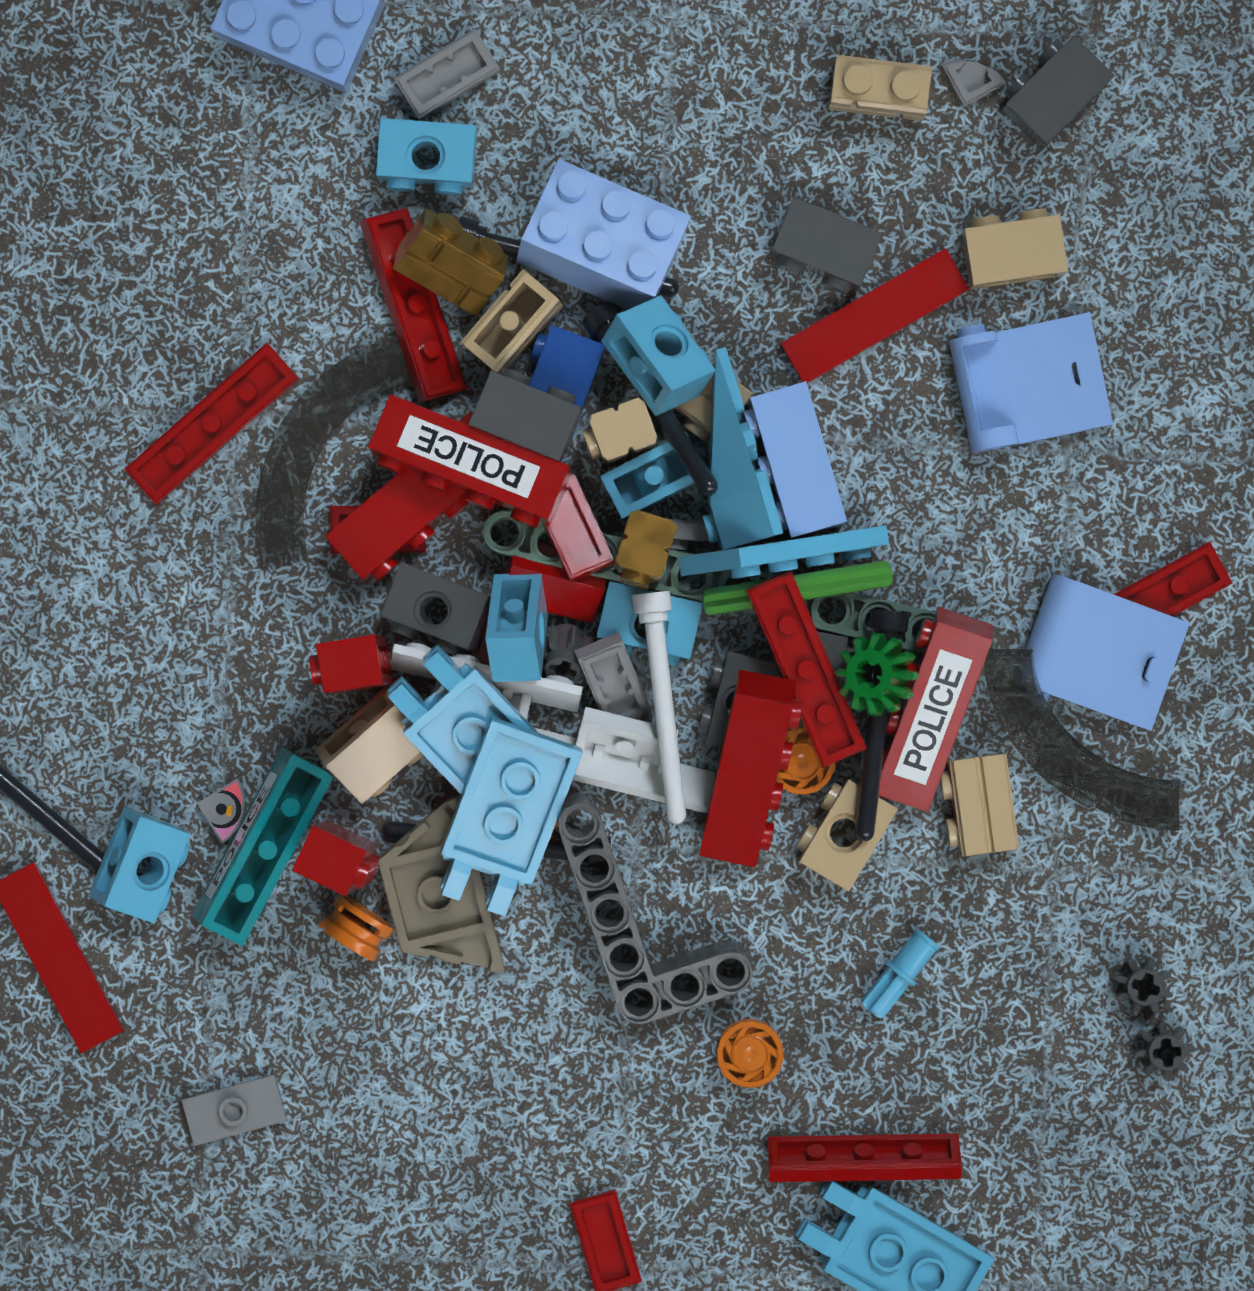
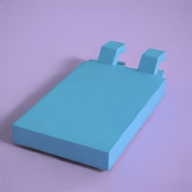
[387,644,537,794]
[440,716,583,916]
[795,1181,995,1291]

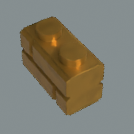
[393,208,508,316]
[614,510,678,590]

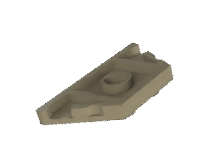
[378,793,505,973]

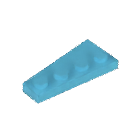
[678,525,889,579]

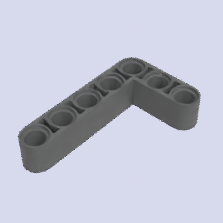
[557,793,753,1024]

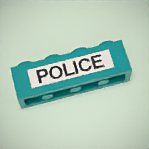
[191,747,334,946]

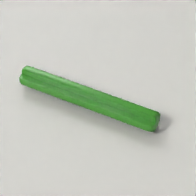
[702,561,893,615]

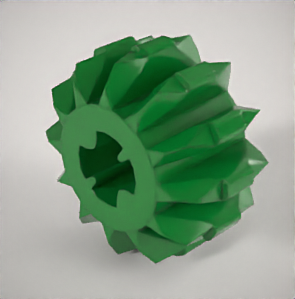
[834,633,920,716]

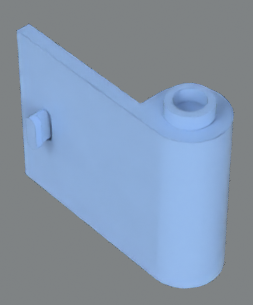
[949,312,1113,454]
[1014,574,1190,731]

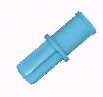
[861,928,941,1018]

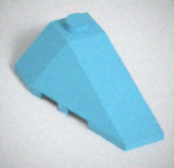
[702,347,783,551]

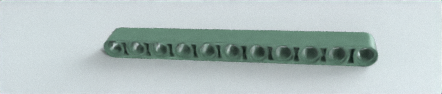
[483,511,995,661]

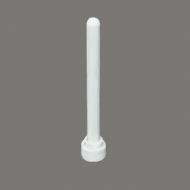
[631,591,686,824]

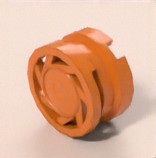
[776,728,835,795]
[318,893,395,961]
[716,1018,784,1088]

